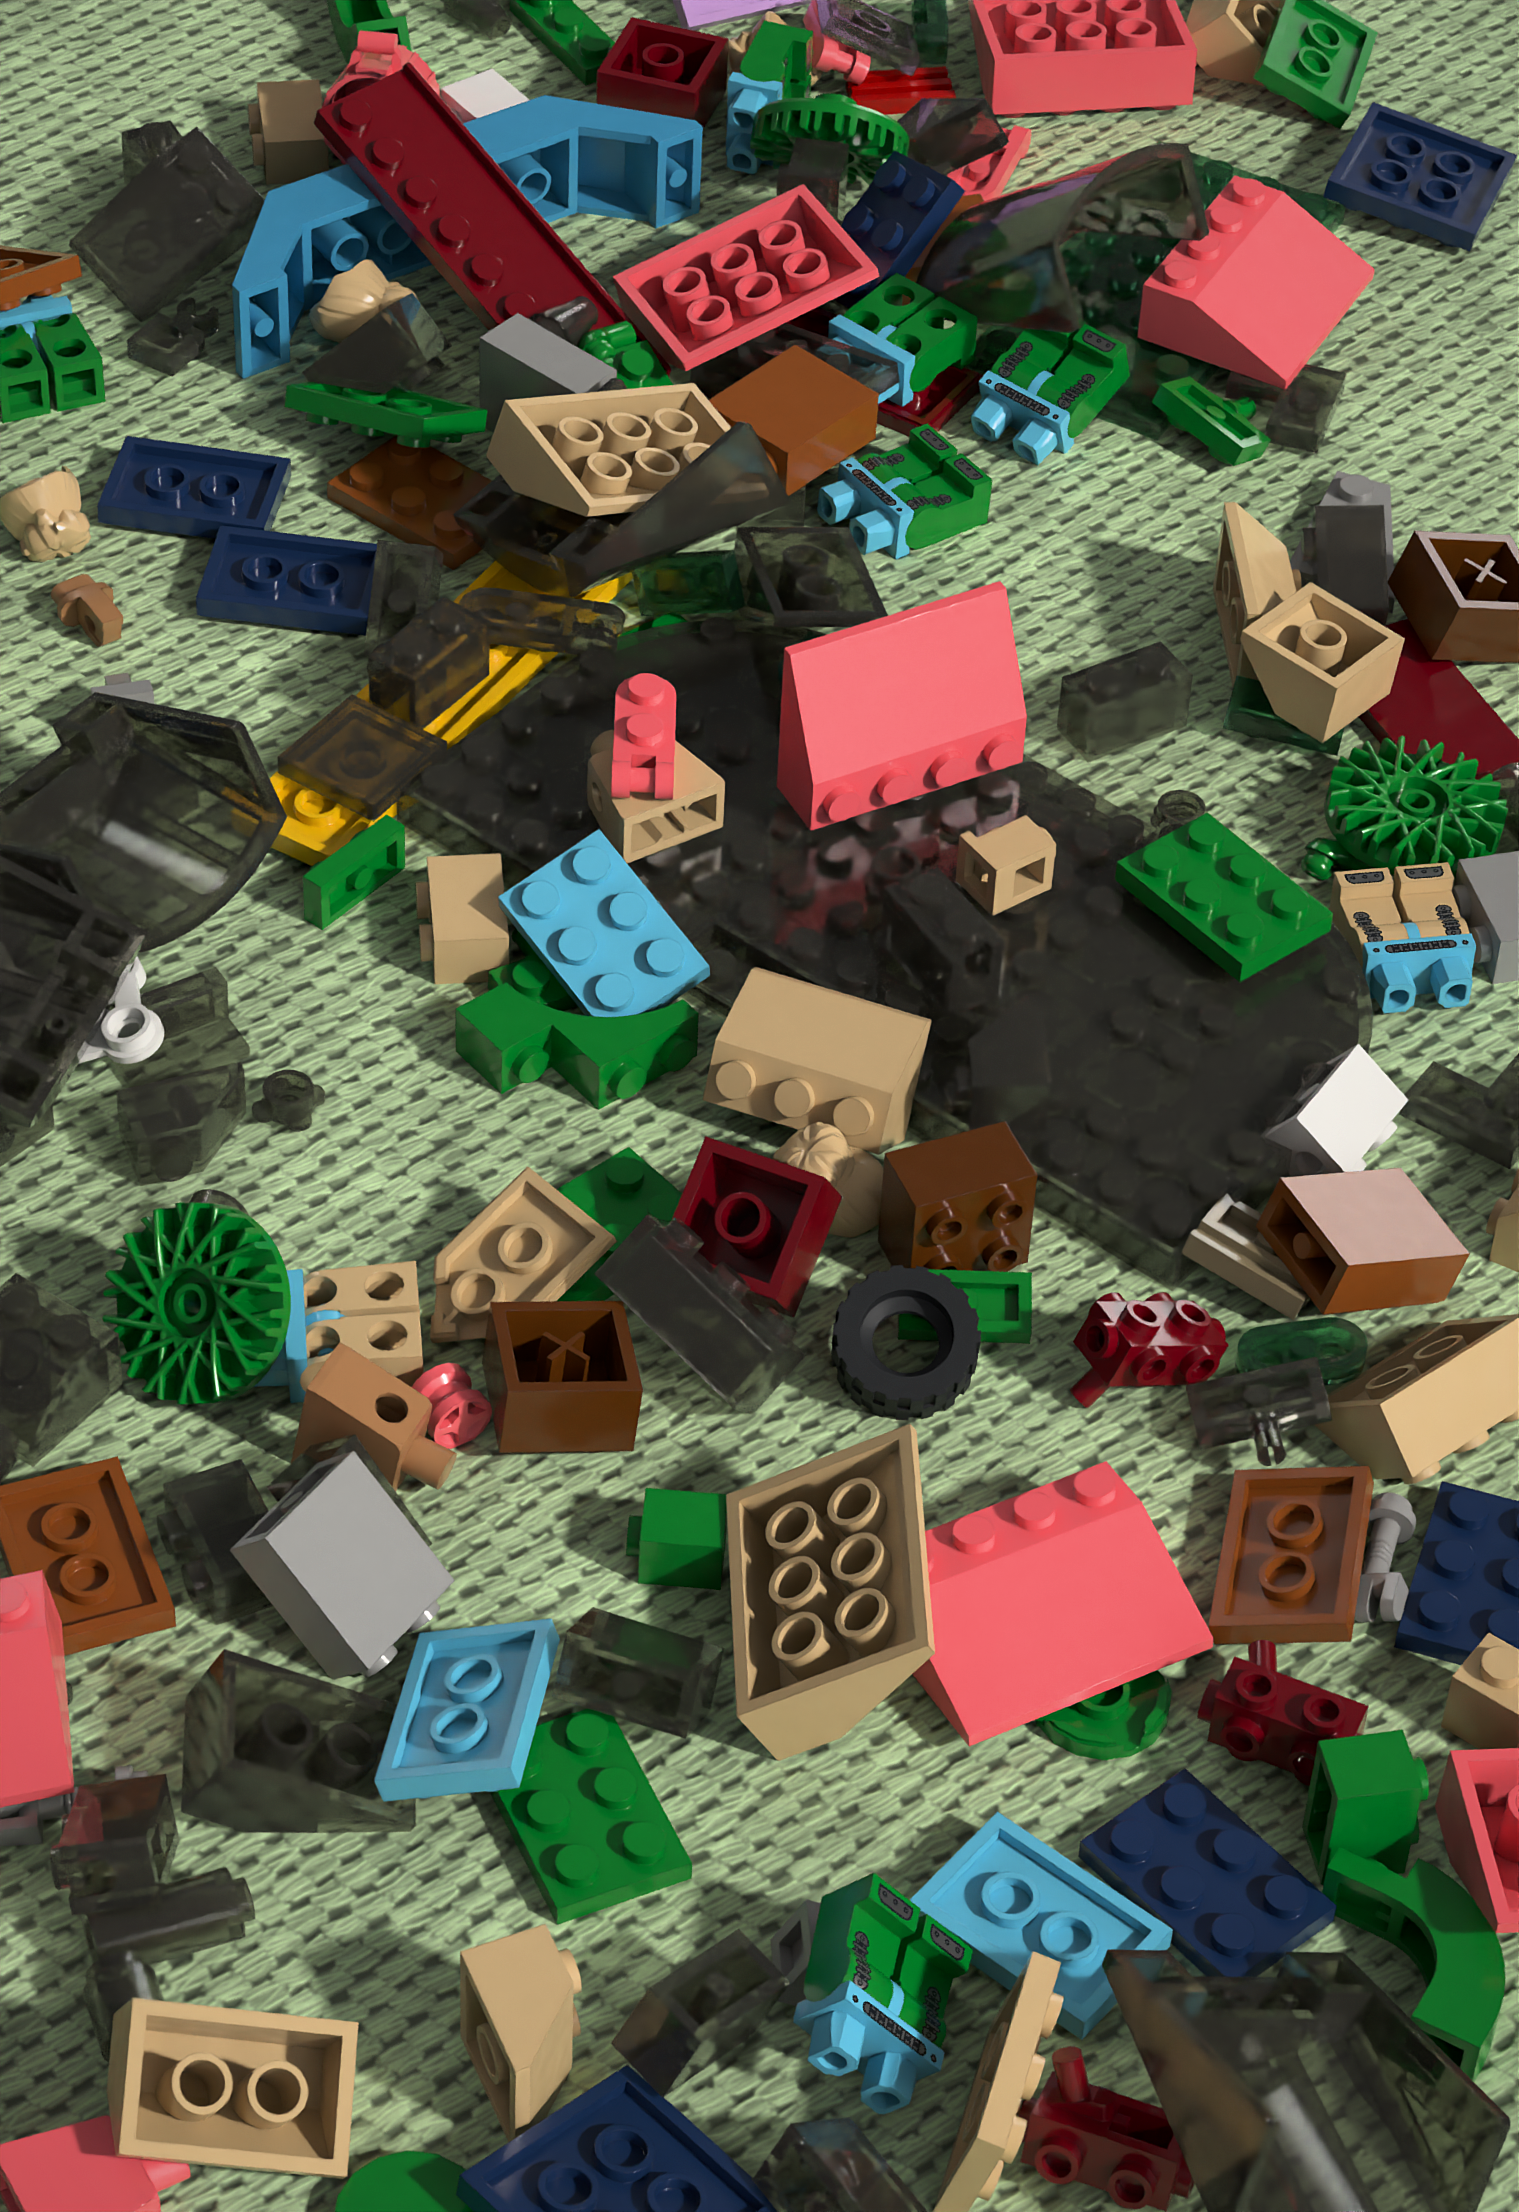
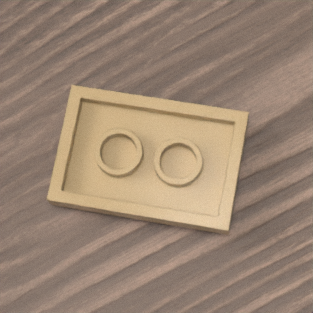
[933,1951,1064,2212]

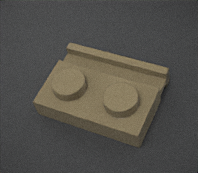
[1181,1192,1310,1320]

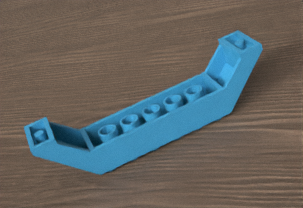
[232,95,703,379]

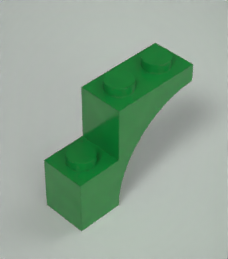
[455,982,699,1110]

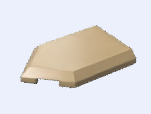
[430,1166,617,1343]

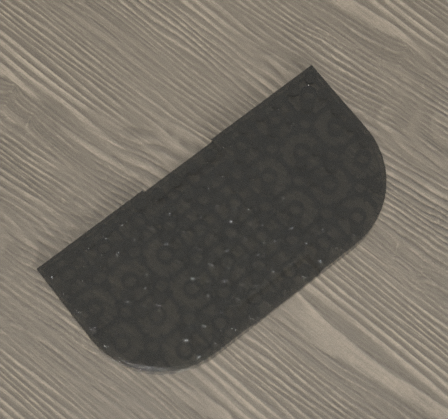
[396,617,1373,1291]

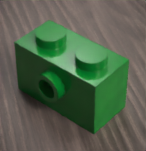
[1302,1729,1429,1885]

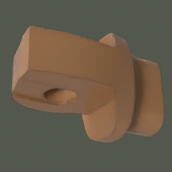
[51,574,123,647]

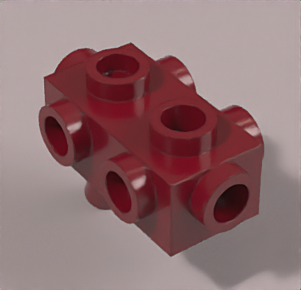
[1070,1292,1229,1408]
[1197,1640,1369,1786]
[1018,2046,1202,2212]

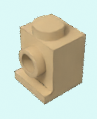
[956,815,1056,916]

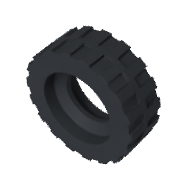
[831,1265,981,1420]

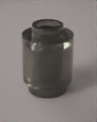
[83,1951,165,2062]

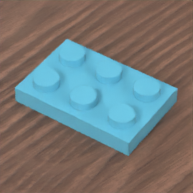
[498,829,710,1017]
[374,1618,560,1802]
[910,1812,1173,2040]

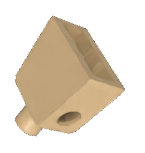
[587,730,725,863]

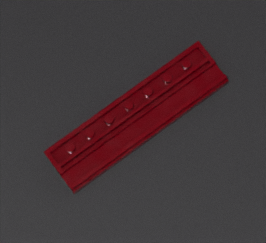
[314,62,671,376]

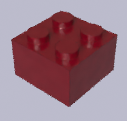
[596,17,729,129]
[656,1136,842,1318]

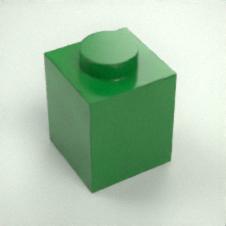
[626,1488,727,1590]

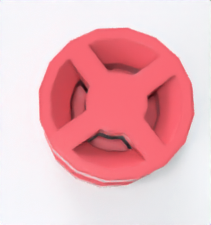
[412,1363,492,1449]

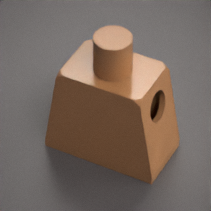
[291,1342,457,1498]

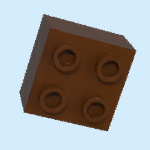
[1387,530,1519,663]
[878,1121,1038,1272]
[482,1301,643,1453]

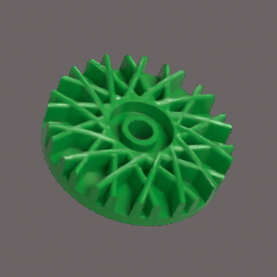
[750,93,910,185]
[1324,736,1508,879]
[102,1202,291,1404]

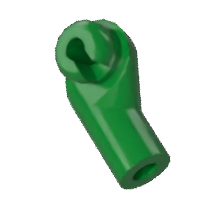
[577,321,636,365]
[1301,837,1373,880]

